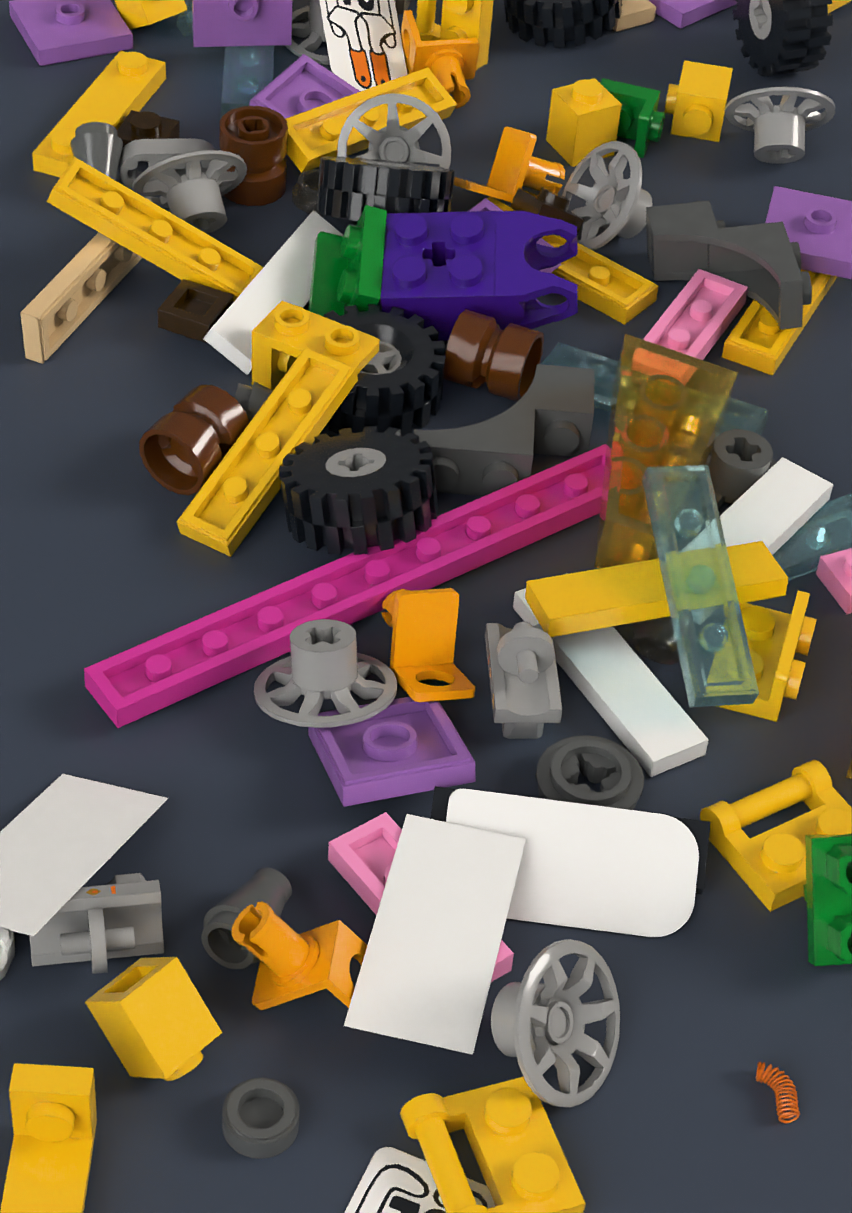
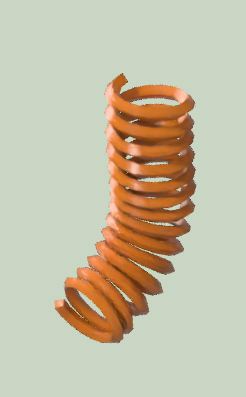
[756,1061,800,1123]

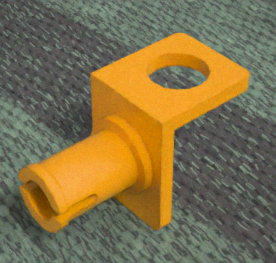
[401,10,480,109]
[454,126,565,203]
[381,588,475,702]
[231,901,367,1010]

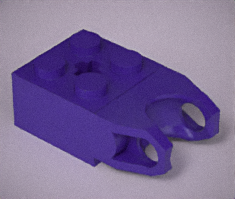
[381,210,578,341]

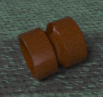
[219,106,288,206]
[444,309,544,402]
[139,384,250,495]

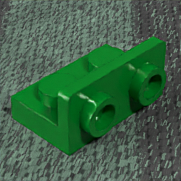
[309,205,387,316]

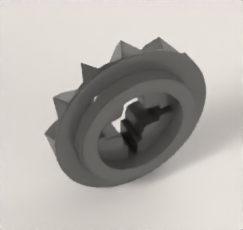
[535,735,644,810]

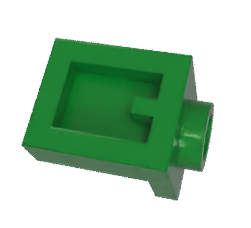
[600,78,665,158]

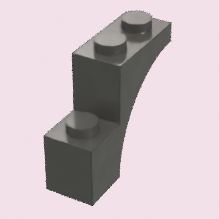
[646,200,812,330]
[414,364,595,496]

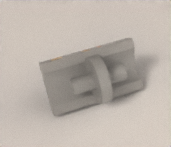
[485,622,562,739]
[30,873,164,974]

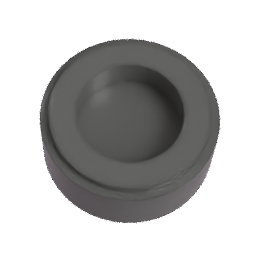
[222,1078,300,1159]

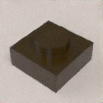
[117,110,180,162]
[510,187,584,235]
[158,279,233,344]

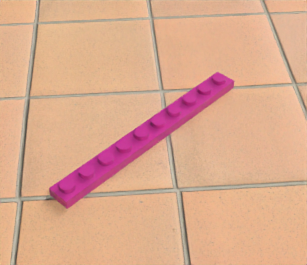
[84,444,642,728]

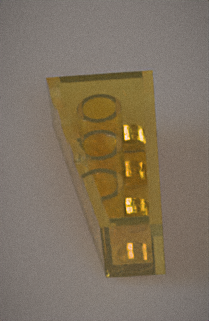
[594,334,738,568]

